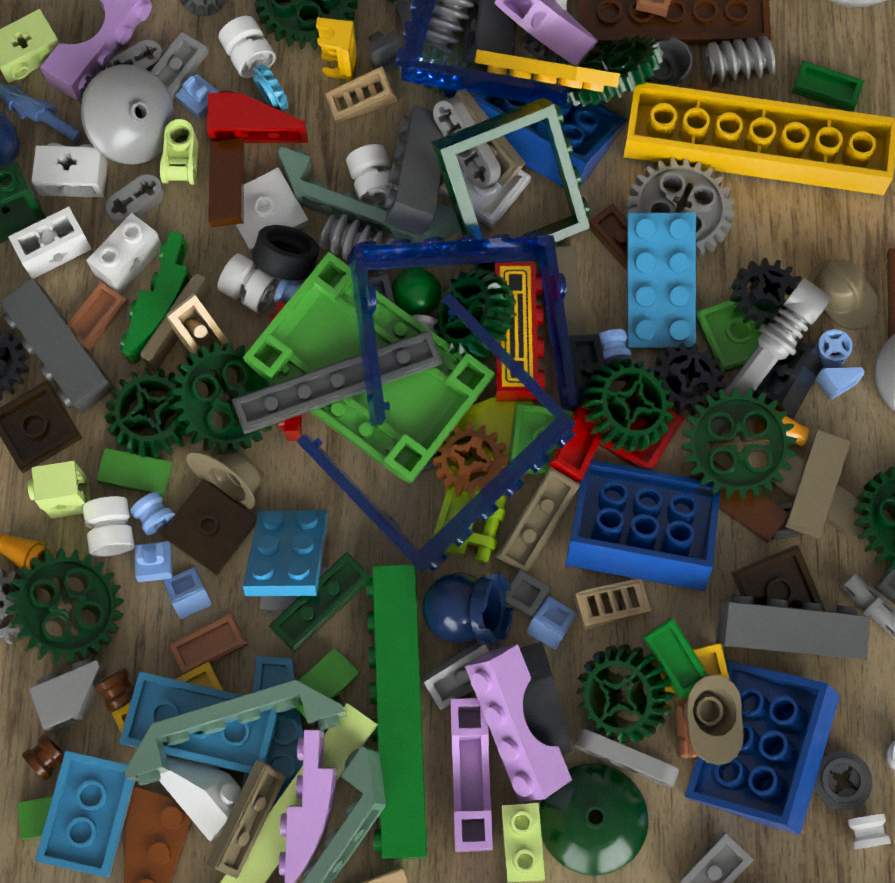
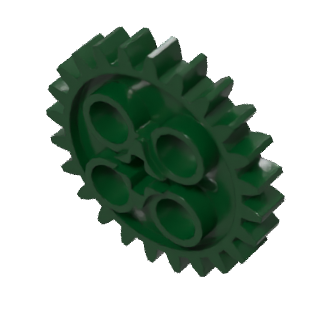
[255,0,358,49]
[559,35,663,107]
[168,342,272,454]
[681,387,797,501]
[853,466,895,572]
[5,548,124,665]

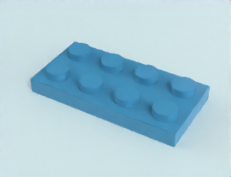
[627,213,696,349]
[119,671,279,774]

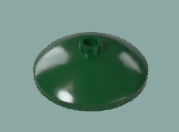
[539,763,648,876]

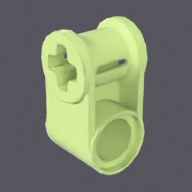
[160,119,199,185]

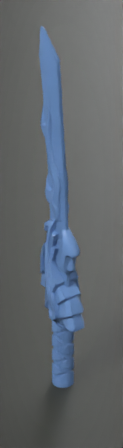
[0,82,83,143]

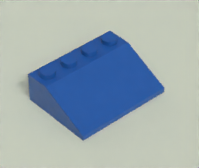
[474,69,628,189]
[565,460,721,591]
[685,660,840,835]

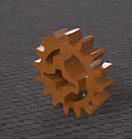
[433,423,509,500]

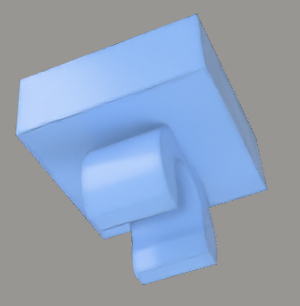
[175,73,219,120]
[135,541,173,582]

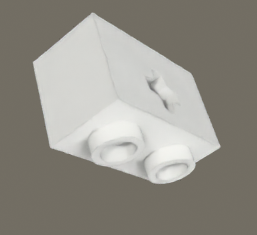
[32,143,108,198]
[8,207,92,279]
[86,213,162,294]

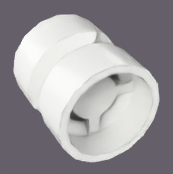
[218,16,276,78]
[346,144,392,205]
[217,253,281,314]
[82,496,135,557]

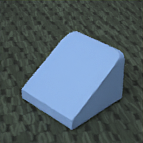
[816,367,865,399]
[163,567,212,619]
[526,596,578,650]

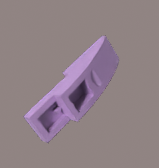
[494,0,598,66]
[279,730,338,883]

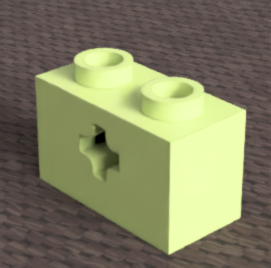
[0,9,59,84]
[28,461,91,519]
[501,803,545,883]

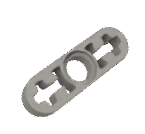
[433,97,501,187]
[574,729,679,788]

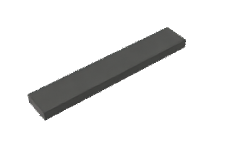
[232,330,442,435]

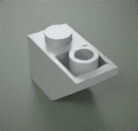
[29,659,106,733]

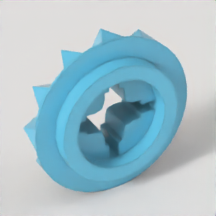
[253,64,288,112]

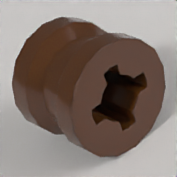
[94,668,135,711]
[22,734,64,781]

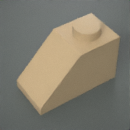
[166,294,229,356]

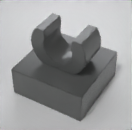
[366,30,406,72]

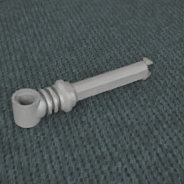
[687,277,832,448]

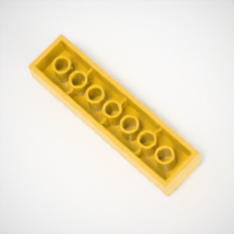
[623,82,895,195]

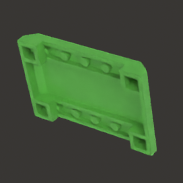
[243,252,495,484]

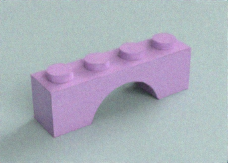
[40,0,153,101]
[465,644,572,802]
[451,698,493,852]

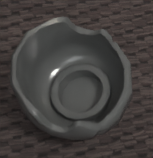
[645,37,693,87]

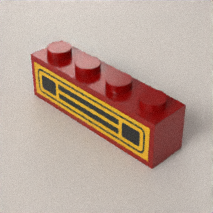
[494,262,545,402]

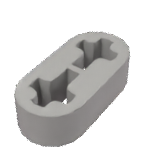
[106,40,163,72]
[105,174,164,226]

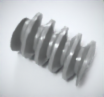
[418,0,475,56]
[704,36,776,84]
[319,213,395,274]

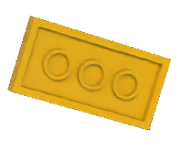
[475,50,620,92]

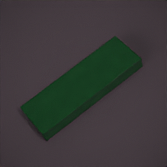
[269,552,372,653]

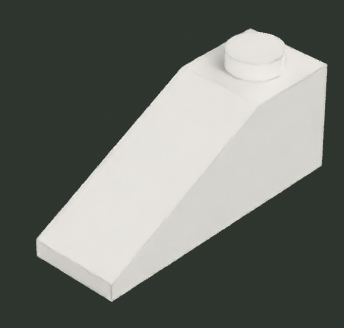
[159,755,242,842]

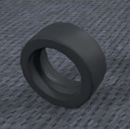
[252,225,319,281]

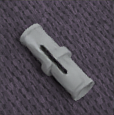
[840,573,895,639]

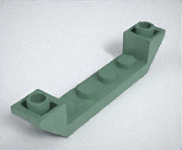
[278,146,461,249]
[124,680,347,785]
[303,745,386,883]

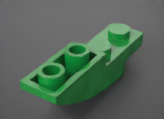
[120,231,192,364]

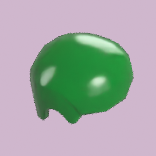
[391,267,441,316]

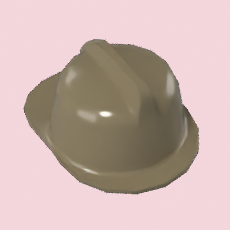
[808,259,879,330]
[186,451,265,510]
[684,675,743,765]

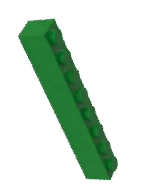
[366,564,427,860]

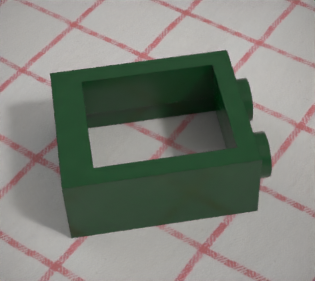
[0,161,46,243]

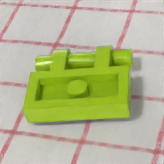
[431,487,507,564]

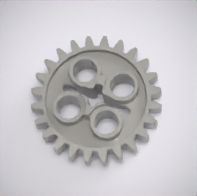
[626,158,735,258]

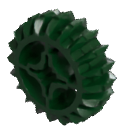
[433,268,517,361]
[581,358,675,452]
[105,367,193,459]
[576,644,675,744]

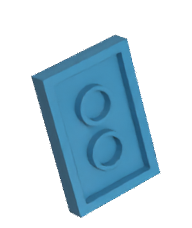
[243,510,329,596]
[35,751,135,878]

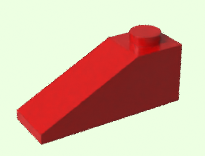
[207,90,308,143]

